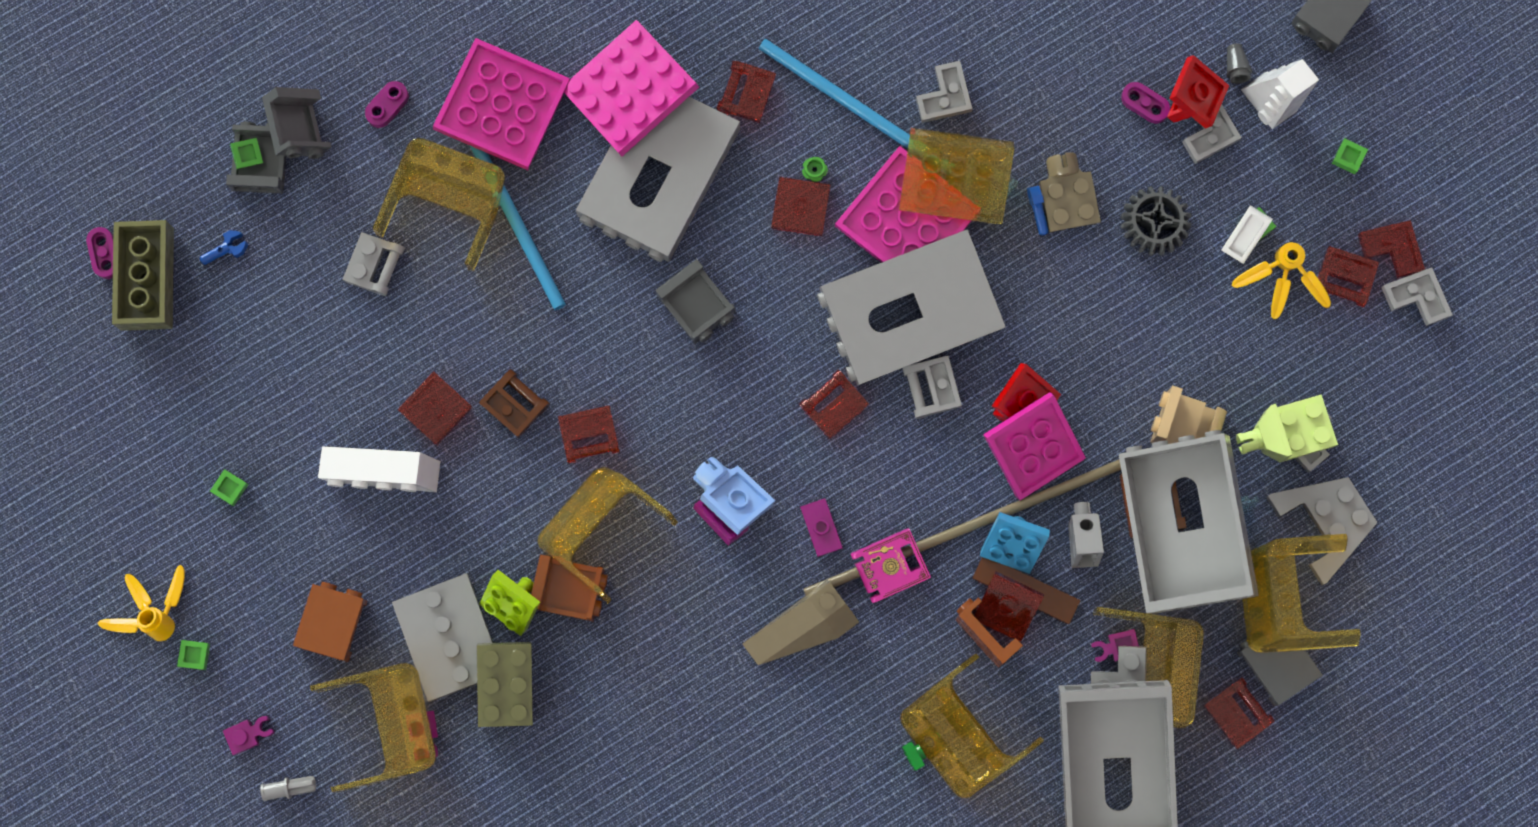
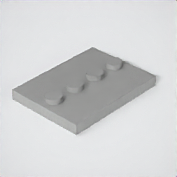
[392,573,493,702]

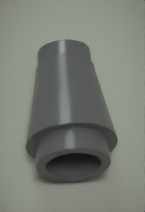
[1227,43,1252,84]

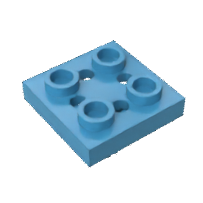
[980,512,1050,574]

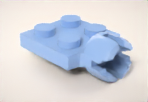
[693,457,775,535]

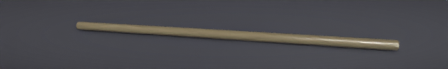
[803,460,1121,595]

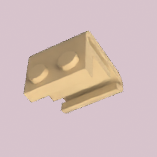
[1151,386,1227,444]

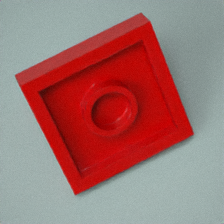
[1167,55,1229,129]
[992,363,1061,421]

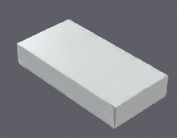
[1222,205,1273,264]

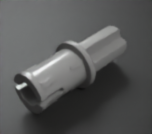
[260,776,316,801]

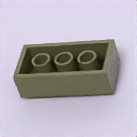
[112,220,174,331]

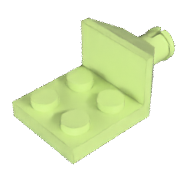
[1236,395,1338,462]

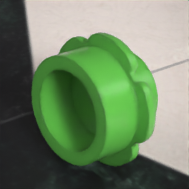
[802,157,828,182]

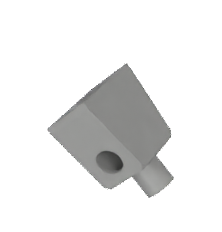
[1068,502,1104,568]

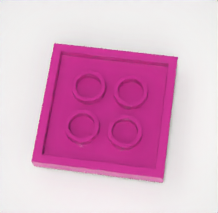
[983,392,1086,500]

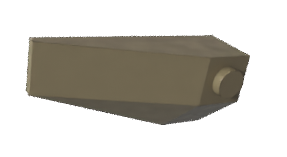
[742,579,859,665]

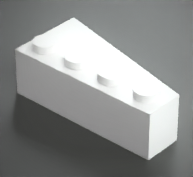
[1241,59,1319,129]
[318,447,441,492]

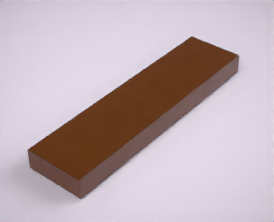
[972,557,1080,625]

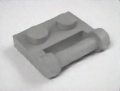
[342,232,405,296]
[902,356,962,419]

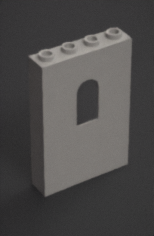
[576,97,740,262]
[817,229,1006,385]
[1119,430,1259,614]
[1059,680,1178,827]

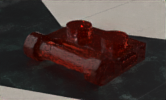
[716,61,776,123]
[1318,246,1379,307]
[799,370,869,439]
[558,405,620,463]
[1203,677,1275,749]

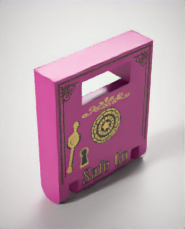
[851,528,931,603]

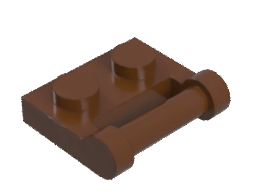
[479,369,550,438]

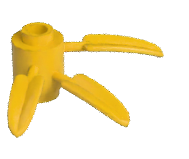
[1232,242,1331,319]
[97,565,185,641]

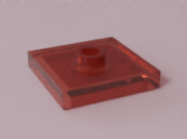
[771,177,830,236]
[397,371,473,446]
[974,571,1044,642]

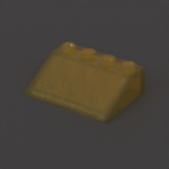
[899,128,1015,224]

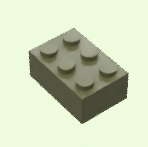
[477,642,533,727]

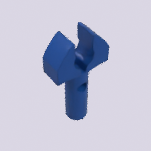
[1027,185,1049,235]
[199,230,248,265]

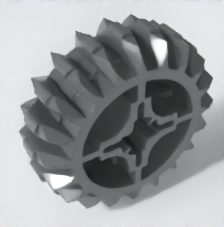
[1121,186,1192,256]

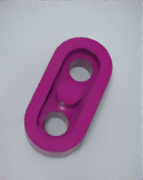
[365,81,409,128]
[1121,82,1170,124]
[86,227,113,279]

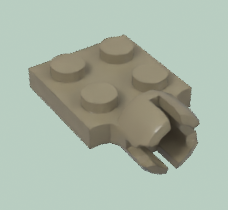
[1039,152,1101,233]

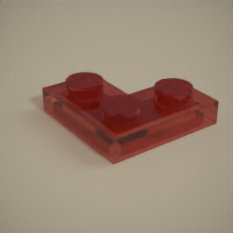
[1358,220,1425,278]

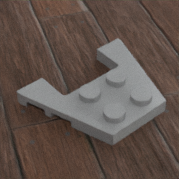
[1266,477,1377,585]

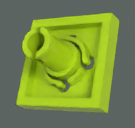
[479,570,540,636]

